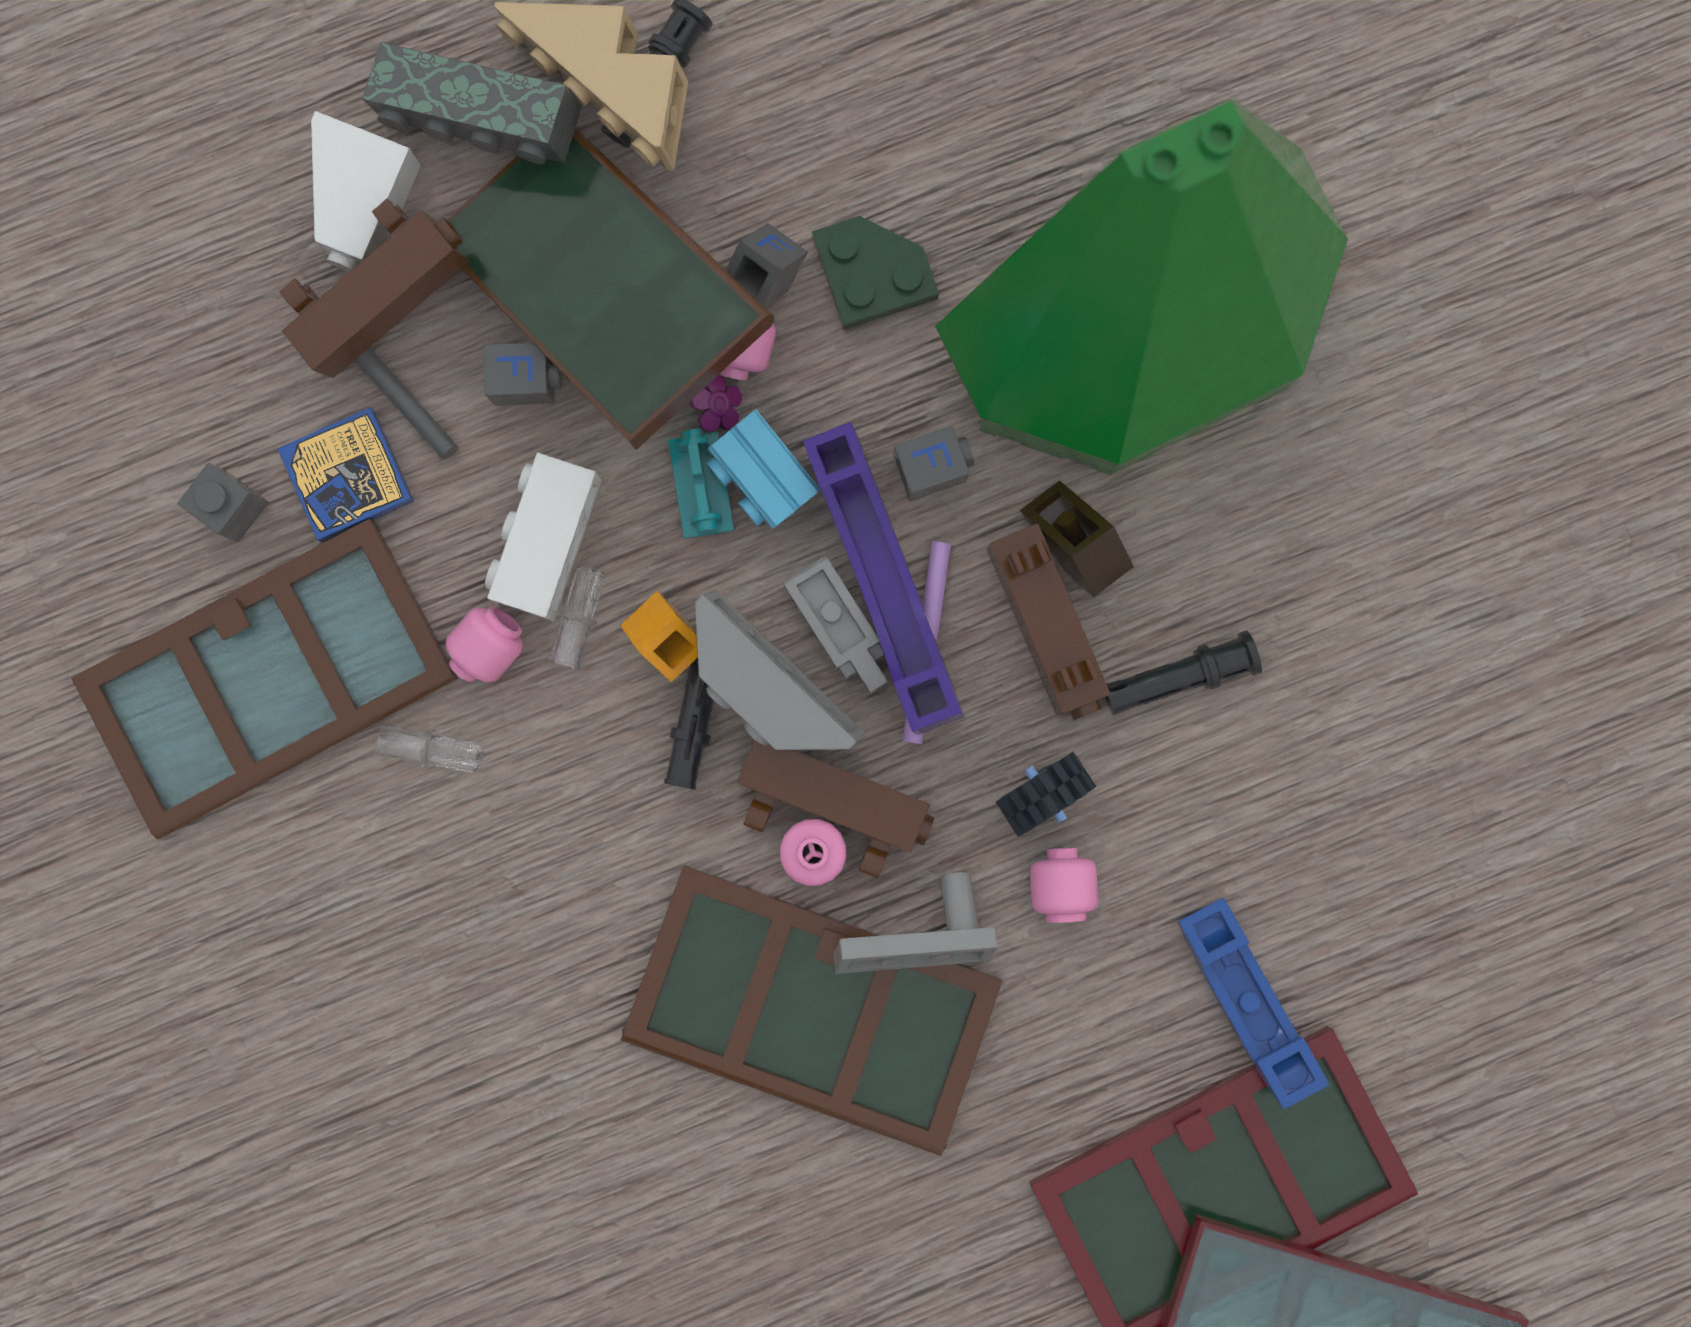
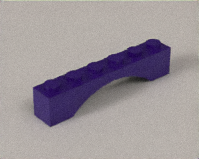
[803,422,965,735]

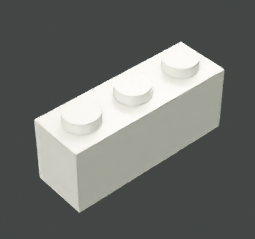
[485,452,602,622]

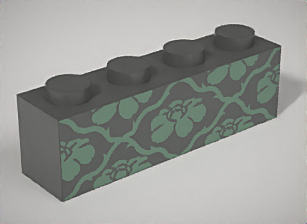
[362,42,582,164]

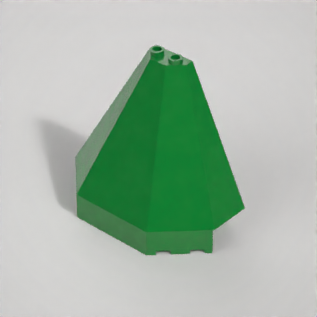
[935,99,1348,475]

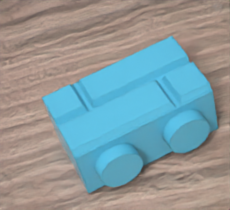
[705,409,821,528]

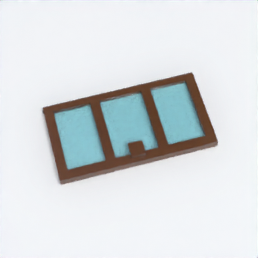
[71,519,457,840]

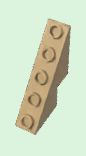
[494,2,688,171]

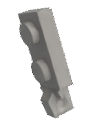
[783,556,888,695]

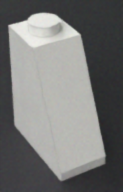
[311,111,421,272]

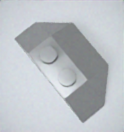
[695,589,866,750]

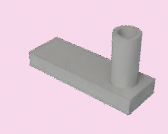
[833,872,998,974]

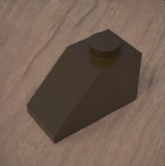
[1020,480,1134,597]

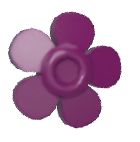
[689,375,742,432]

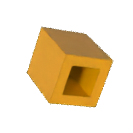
[620,591,698,682]

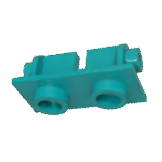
[668,429,734,539]

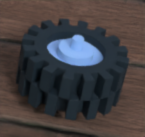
[995,752,1096,837]

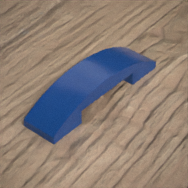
[1178,897,1330,1110]

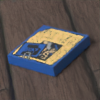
[277,408,414,542]

